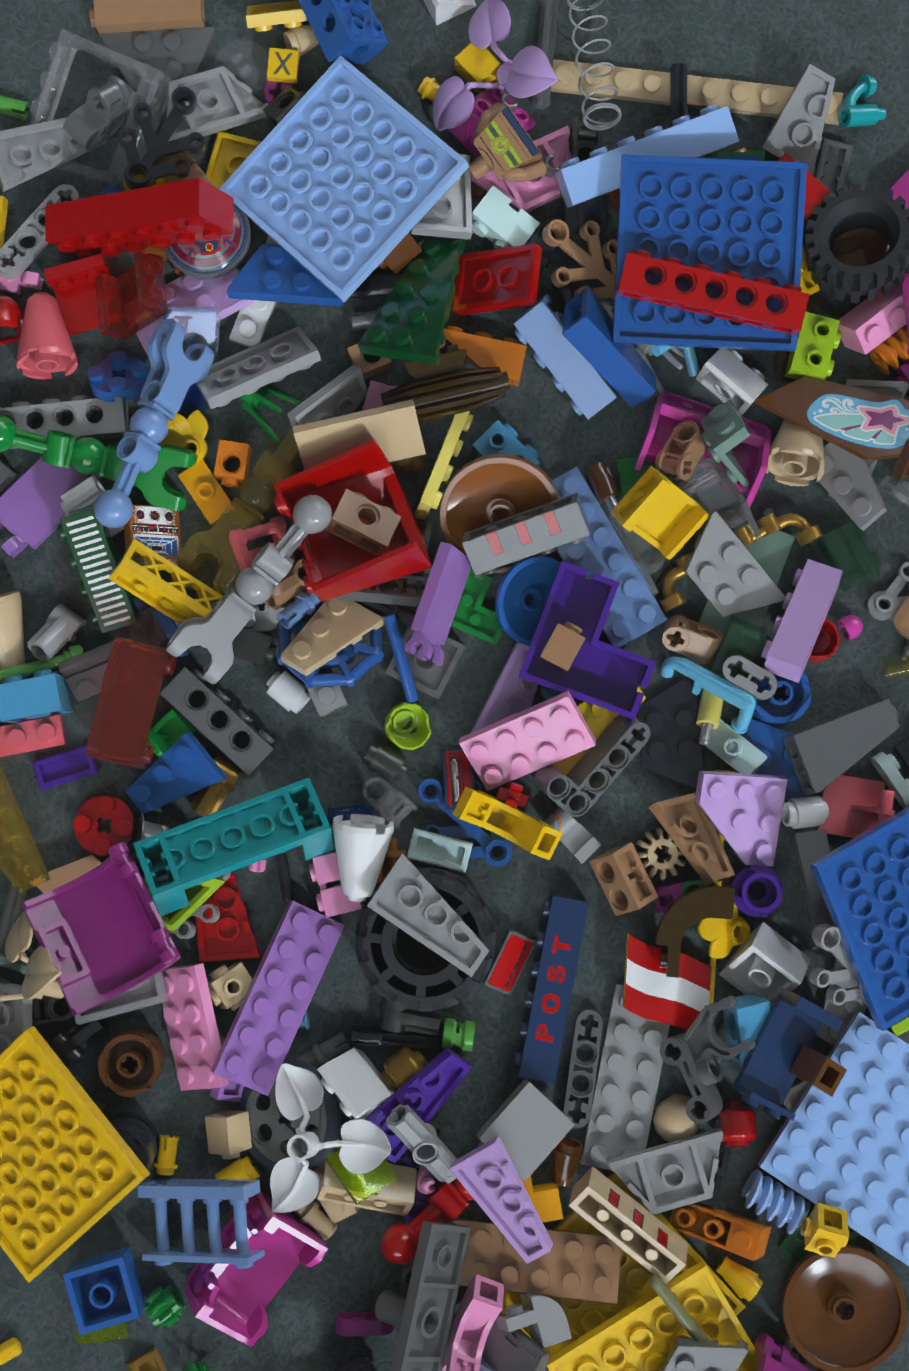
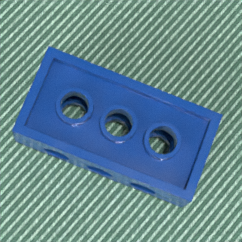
[298,0,389,65]

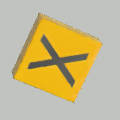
[267,48,300,84]

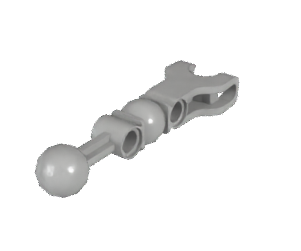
[166,495,332,684]

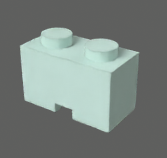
[472,185,540,249]

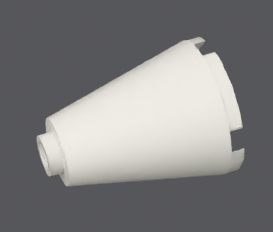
[332,814,394,902]

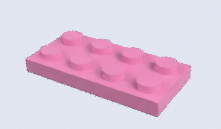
[459,691,596,791]
[162,963,230,1091]

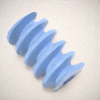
[741,1169,811,1234]

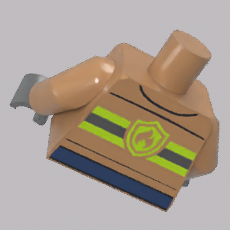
[468,92,560,183]

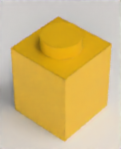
[455,43,501,94]

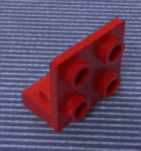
[43,253,124,336]

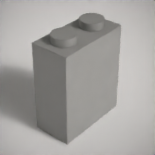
[476,1079,575,1182]

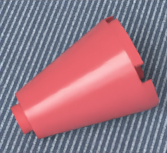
[16,292,78,380]

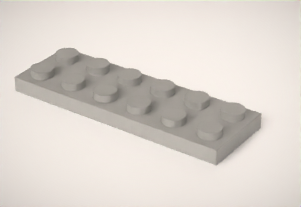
[580,983,670,1170]

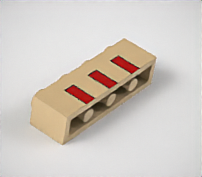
[569,1166,688,1284]

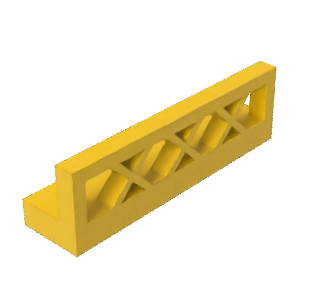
[108,539,223,624]

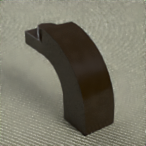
[655,884,735,978]

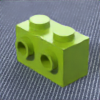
[784,312,842,380]

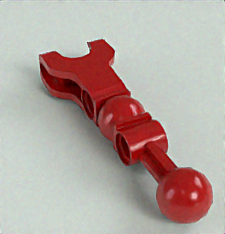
[380,1135,566,1264]

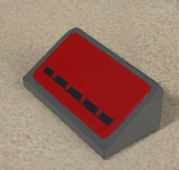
[483,928,536,996]

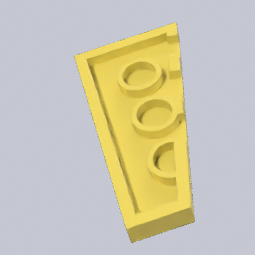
[414,411,474,520]

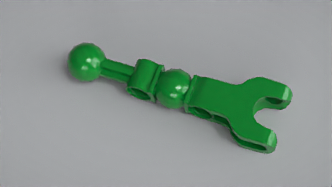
[0,414,198,511]

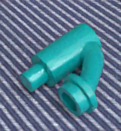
[838,74,886,127]

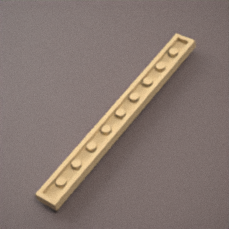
[551,59,843,125]

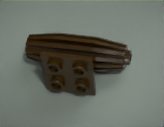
[381,344,510,422]

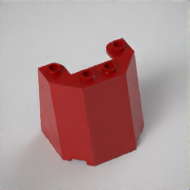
[273,439,432,602]

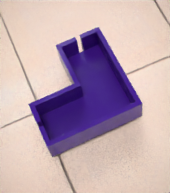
[519,561,656,720]

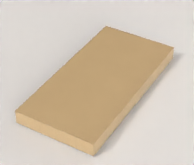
[293,399,426,470]

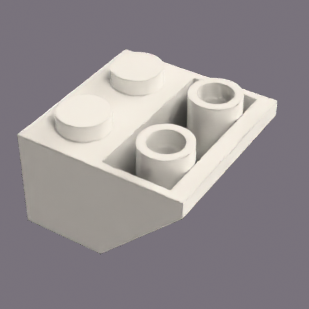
[317,1048,395,1119]

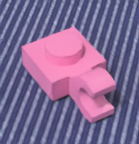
[0,260,44,295]

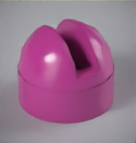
[836,615,863,641]

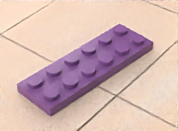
[211,900,345,1096]

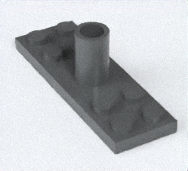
[375,1221,471,1371]

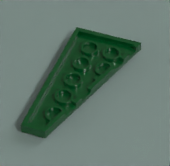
[358,236,466,366]

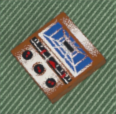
[124,505,183,568]

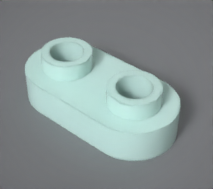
[871,752,909,808]

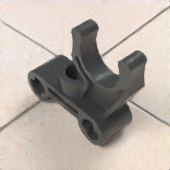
[660,996,756,1124]

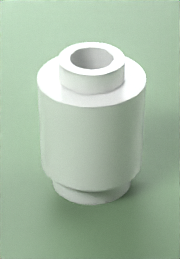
[266,670,311,714]
[781,796,829,829]

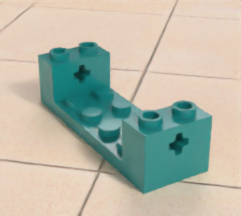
[133,778,334,916]

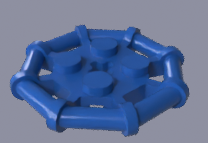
[276,601,384,689]

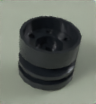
[108,1112,160,1187]

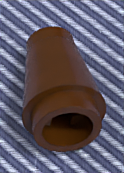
[552,1137,584,1187]

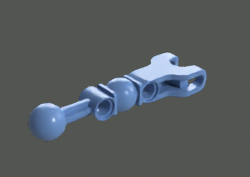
[94,318,214,529]

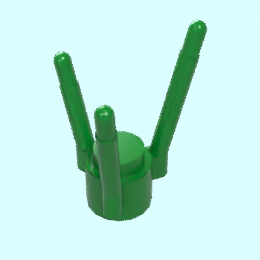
[238,385,302,444]

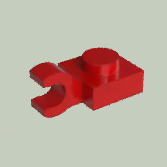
[496,782,529,808]

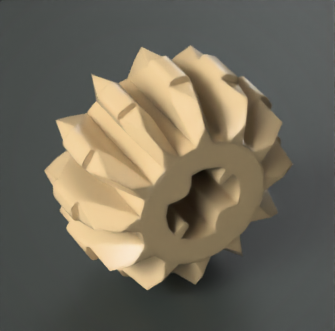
[637,828,685,880]

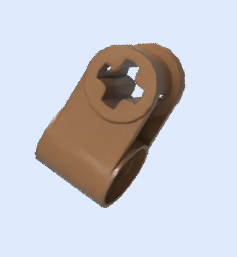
[655,421,707,480]
[662,615,723,665]

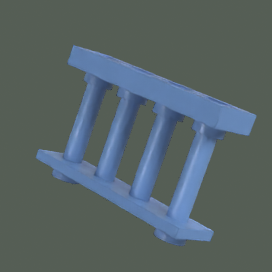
[138,1178,265,1269]

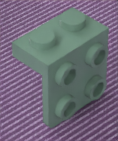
[700,399,751,488]

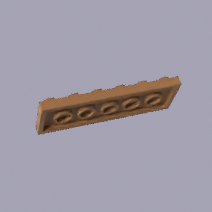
[438,1218,621,1304]

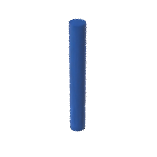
[383,613,419,703]

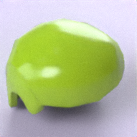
[384,702,432,750]

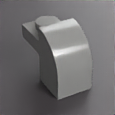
[496,1293,572,1348]

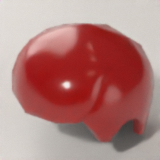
[808,618,840,662]

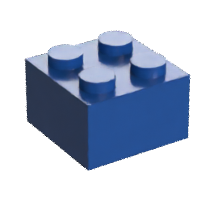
[63,1246,146,1335]

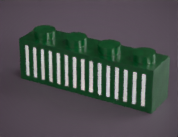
[58,504,140,633]

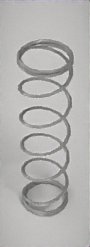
[566,0,622,130]

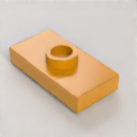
[178,460,236,526]

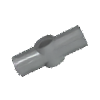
[386,1104,457,1184]

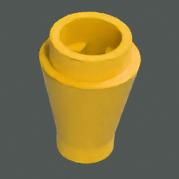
[715,1256,763,1302]

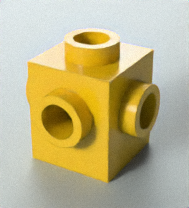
[801,1202,849,1258]

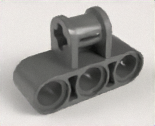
[63,75,146,151]

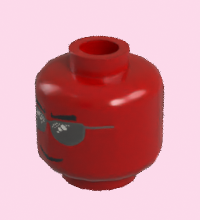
[715,1101,756,1148]

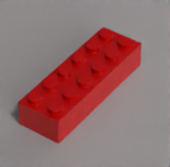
[45,178,234,259]

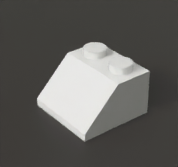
[696,348,769,416]
[719,922,811,1007]

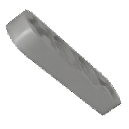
[0,184,80,280]

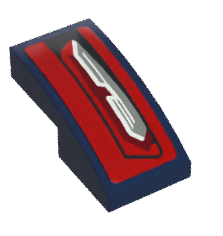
[441,748,475,810]

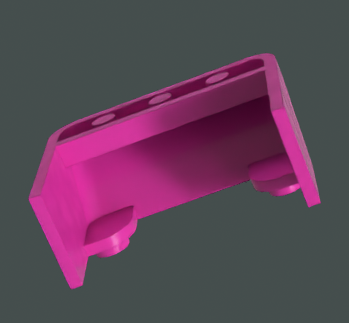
[634,392,772,509]

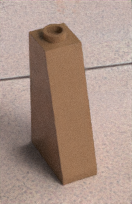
[89,0,205,37]

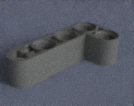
[534,715,650,817]

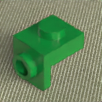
[141,708,196,757]

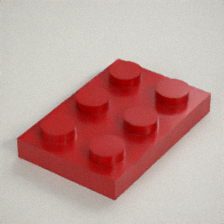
[453,243,542,316]

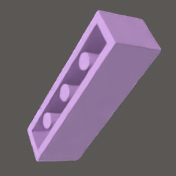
[761,559,843,683]

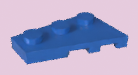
[125,732,228,814]

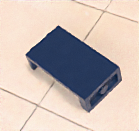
[732,988,843,1120]

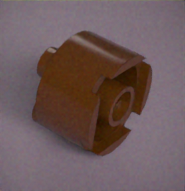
[98,1028,166,1097]

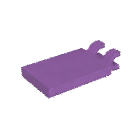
[0,456,89,558]
[404,542,472,666]

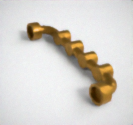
[660,512,822,612]

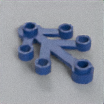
[418,779,512,866]

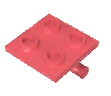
[816,775,895,838]

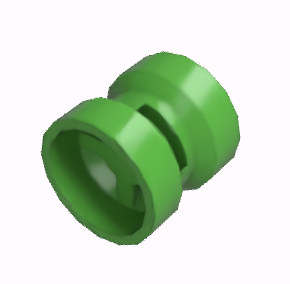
[441,1017,475,1052]

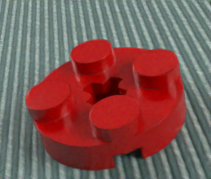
[73,795,136,856]

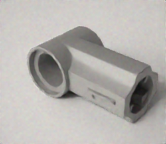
[27,603,87,661]

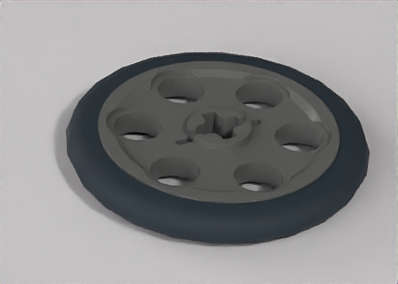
[238,1058,341,1170]

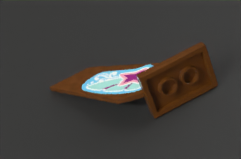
[755,376,909,481]

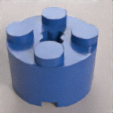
[750,666,811,724]

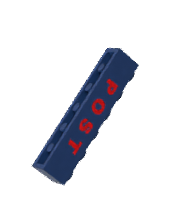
[513,893,589,1084]

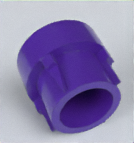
[729,865,784,917]

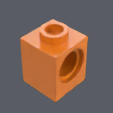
[214,440,252,488]

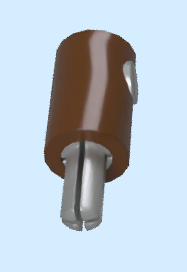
[586,462,620,518]

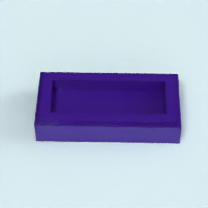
[32,744,99,791]

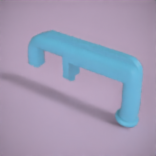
[660,656,756,734]

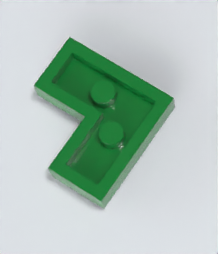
[451,569,503,646]

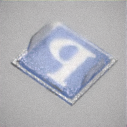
[159,306,221,364]

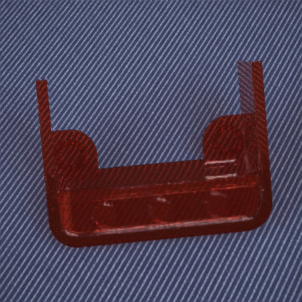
[86,636,178,769]

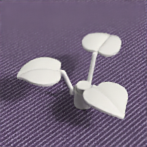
[270,1063,391,1213]

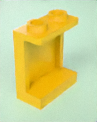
[611,466,710,560]

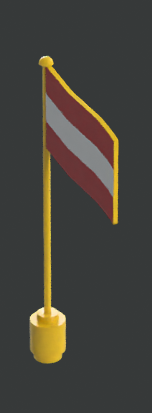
[622,770,738,1031]

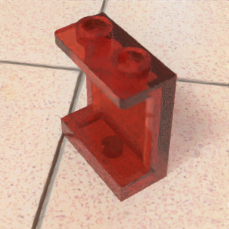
[95,250,168,340]

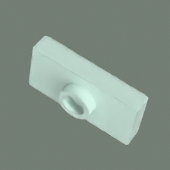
[703,719,768,774]
[407,828,473,873]

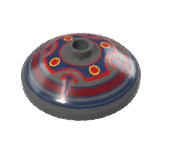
[164,203,251,279]

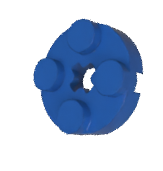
[87,351,149,402]

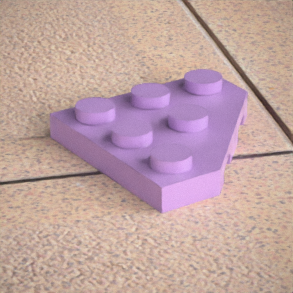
[695,771,788,866]

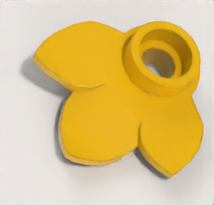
[158,410,209,463]
[697,903,750,959]

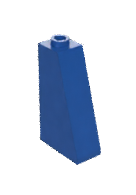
[562,287,656,408]

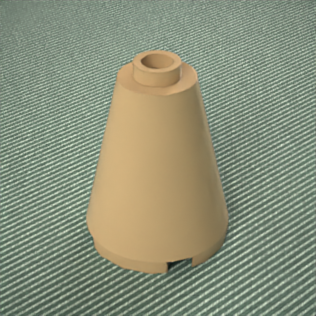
[766,419,825,486]
[0,591,25,670]

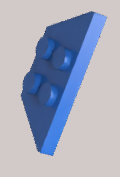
[227,244,344,306]
[742,719,811,802]

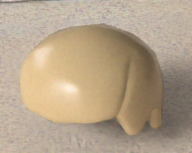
[653,1094,700,1142]

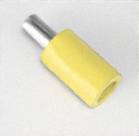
[696,689,723,746]

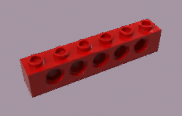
[616,250,810,335]

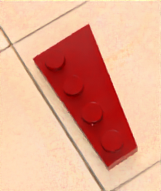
[196,871,261,962]

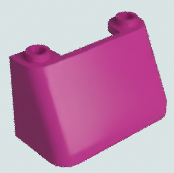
[185,1191,328,1347]

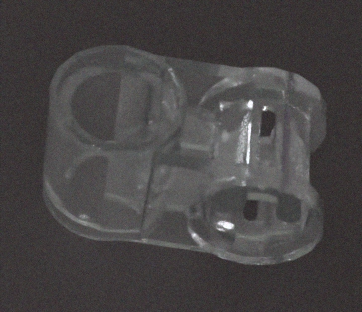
[362,776,418,830]

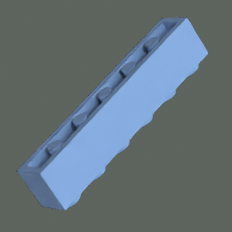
[555,104,739,208]

